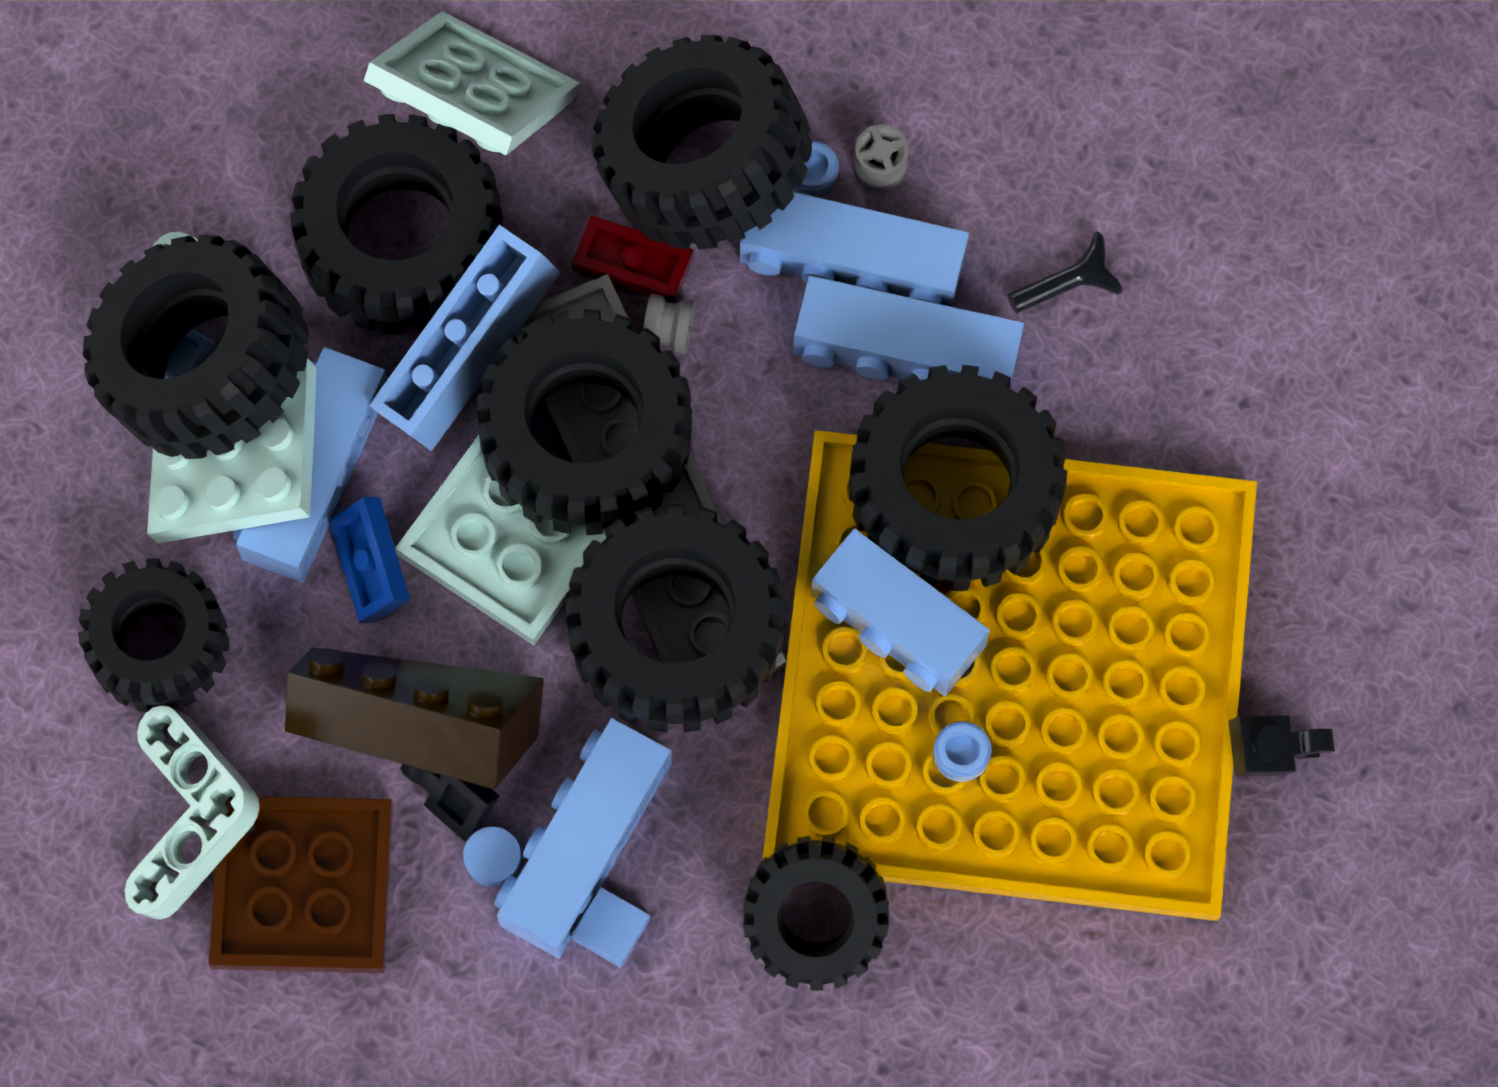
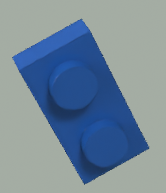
[329,497,410,623]

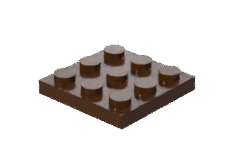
[209,796,393,973]

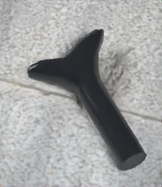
[1008,231,1122,314]

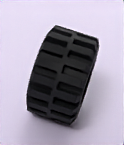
[78,558,229,712]
[743,836,889,991]

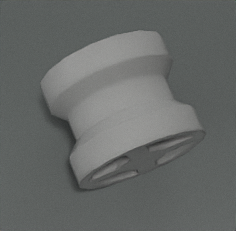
[853,124,909,190]
[643,294,695,354]

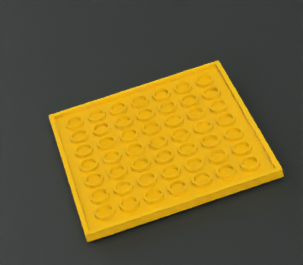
[762,430,1257,921]

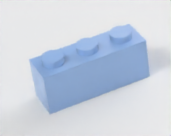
[811,528,990,697]

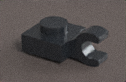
[1228,715,1335,777]
[400,764,500,842]

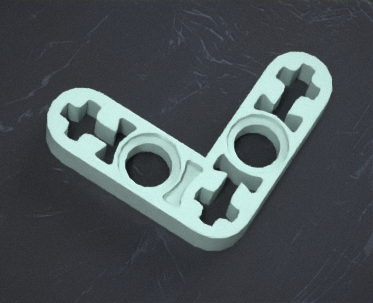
[124,705,259,920]

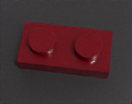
[572,215,694,303]

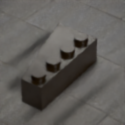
[285,647,544,789]

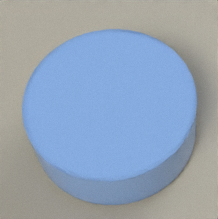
[792,140,839,197]
[933,722,991,782]
[463,827,522,887]

